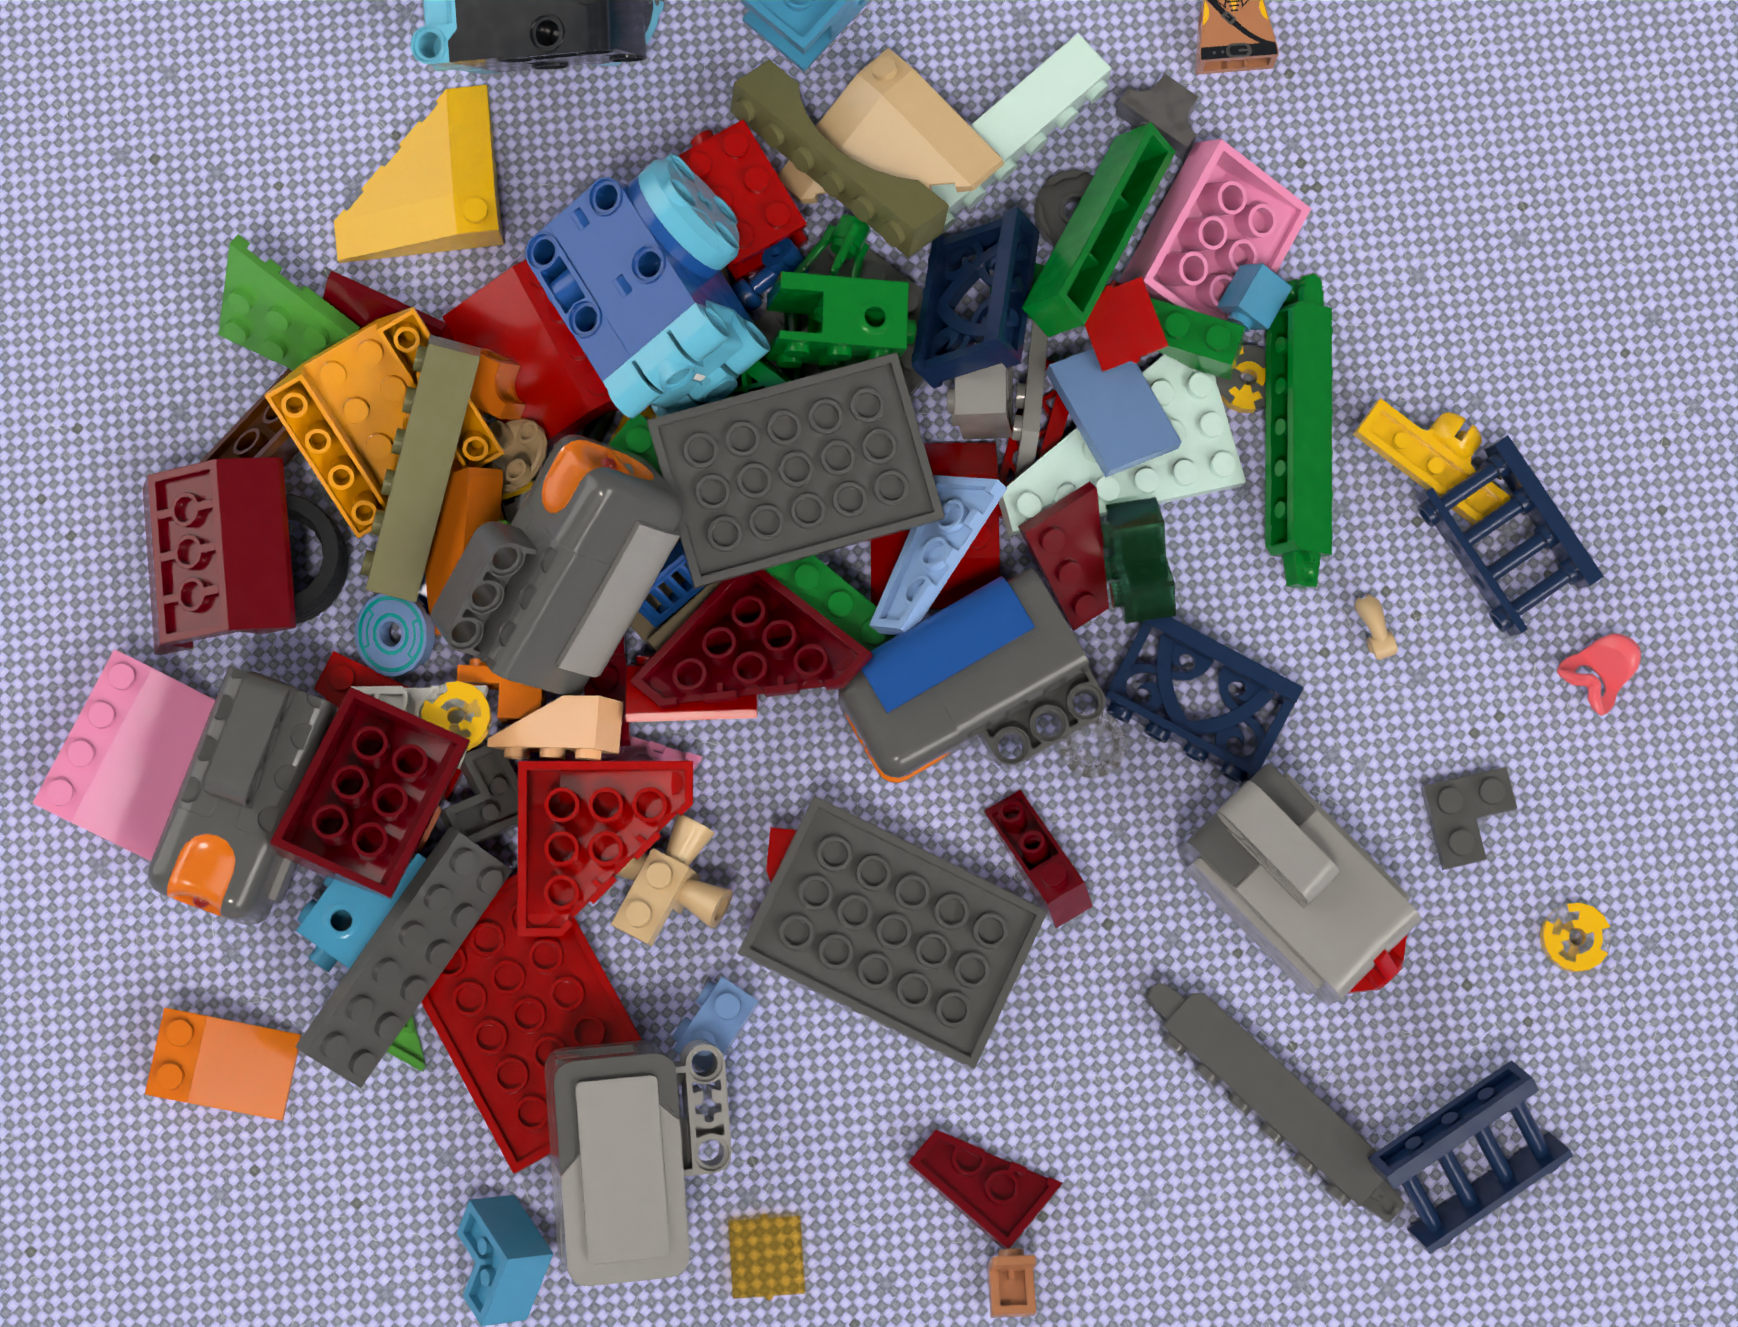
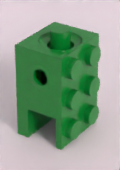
[765,271,916,371]

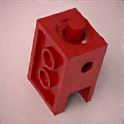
[678,119,808,283]

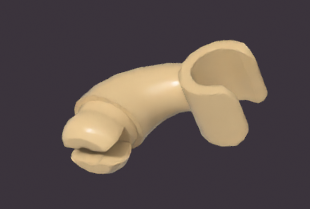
[1355,594,1398,660]

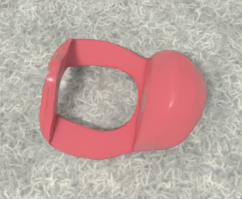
[1557,633,1641,716]

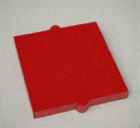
[1085,276,1169,372]

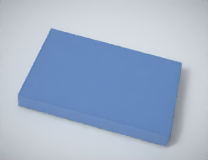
[1046,348,1182,478]

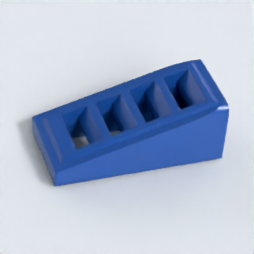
[638,542,705,628]

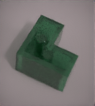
[1101,497,1176,624]

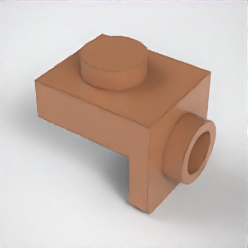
[987,1249,1036,1318]

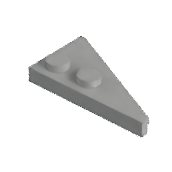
[1012,321,1048,479]

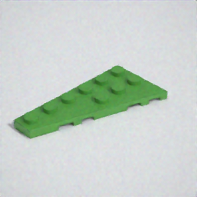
[218,234,360,370]

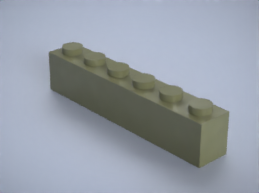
[360,335,481,602]

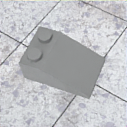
[947,314,1013,440]

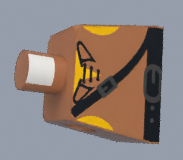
[1195,0,1279,75]

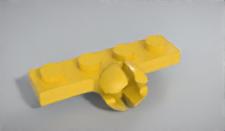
[1352,398,1510,525]

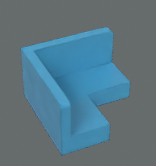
[457,1195,553,1326]

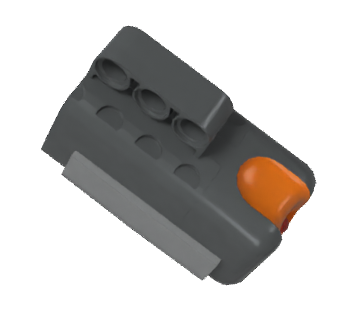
[431,434,683,696]
[148,666,339,926]

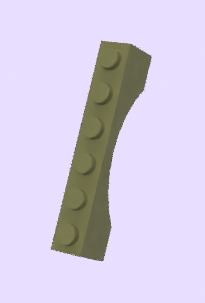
[730,60,949,258]

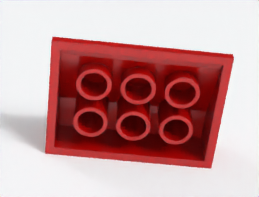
[442,260,619,448]

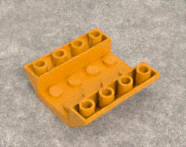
[264,307,505,539]

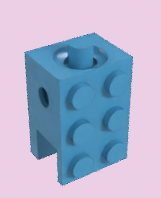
[741,0,870,72]
[296,853,427,972]

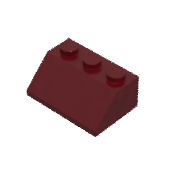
[323,270,455,341]

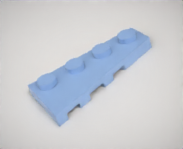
[869,475,1007,635]

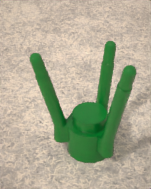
[794,215,871,278]

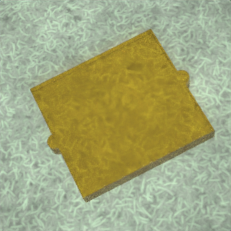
[728,1214,805,1301]

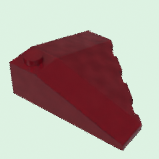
[630,570,873,709]

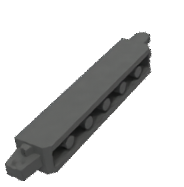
[1144,982,1406,1223]

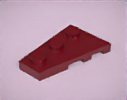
[1018,481,1109,631]
[906,1129,1063,1250]

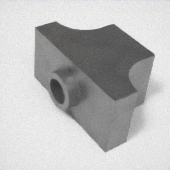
[1116,74,1198,161]

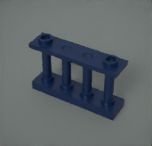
[1415,435,1604,636]
[1368,1060,1573,1254]

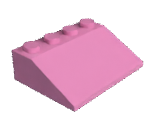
[1118,139,1311,321]
[32,649,215,861]

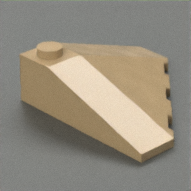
[778,48,1004,204]

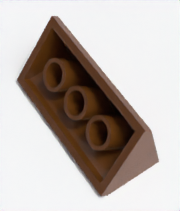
[199,368,300,467]

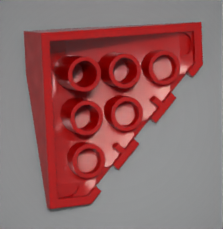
[517,761,693,937]

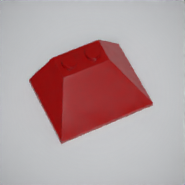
[871,443,1000,610]

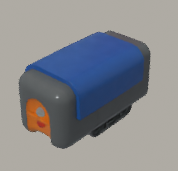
[838,568,1106,783]

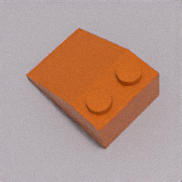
[144,1008,302,1121]

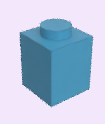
[1216,263,1292,332]

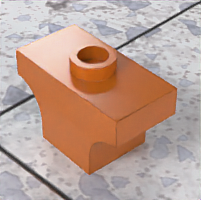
[470,348,526,420]

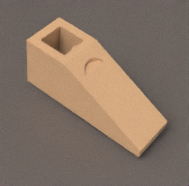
[487,695,623,761]

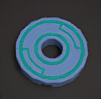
[355,594,435,676]

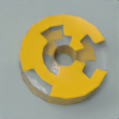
[421,681,492,751]
[1539,903,1612,972]

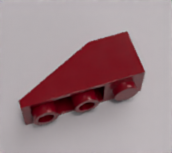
[984,790,1093,928]

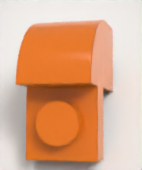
[457,658,546,724]

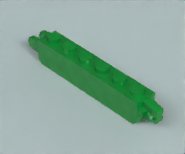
[1265,272,1333,589]

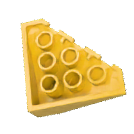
[334,85,504,263]

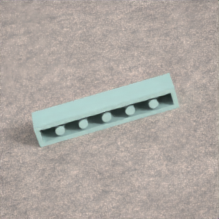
[931,33,1112,234]

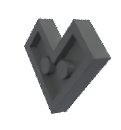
[440,745,518,844]
[1421,767,1517,871]

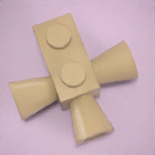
[611,814,732,947]

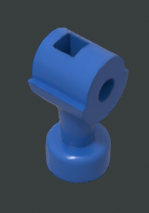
[731,238,810,313]

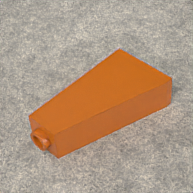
[425,467,503,636]

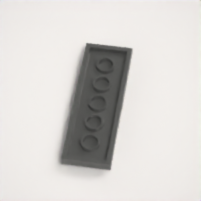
[295,826,513,1088]

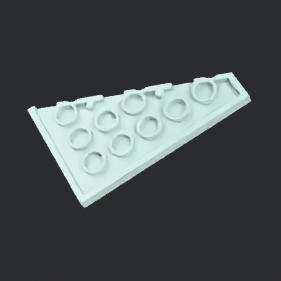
[999,354,1246,536]

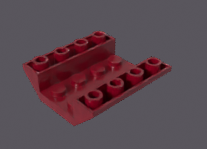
[142,457,296,655]

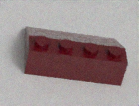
[270,687,470,899]

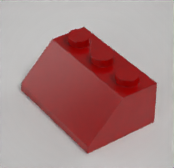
[626,654,759,722]

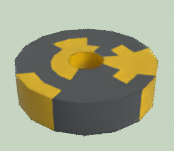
[1215,345,1266,413]

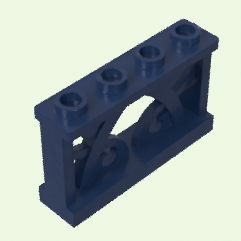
[911,206,1040,389]
[1104,607,1304,784]

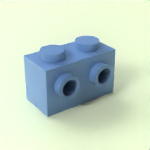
[672,977,760,1071]

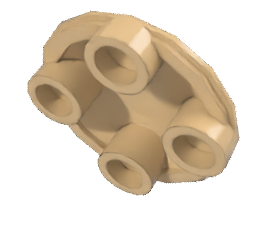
[481,418,548,494]

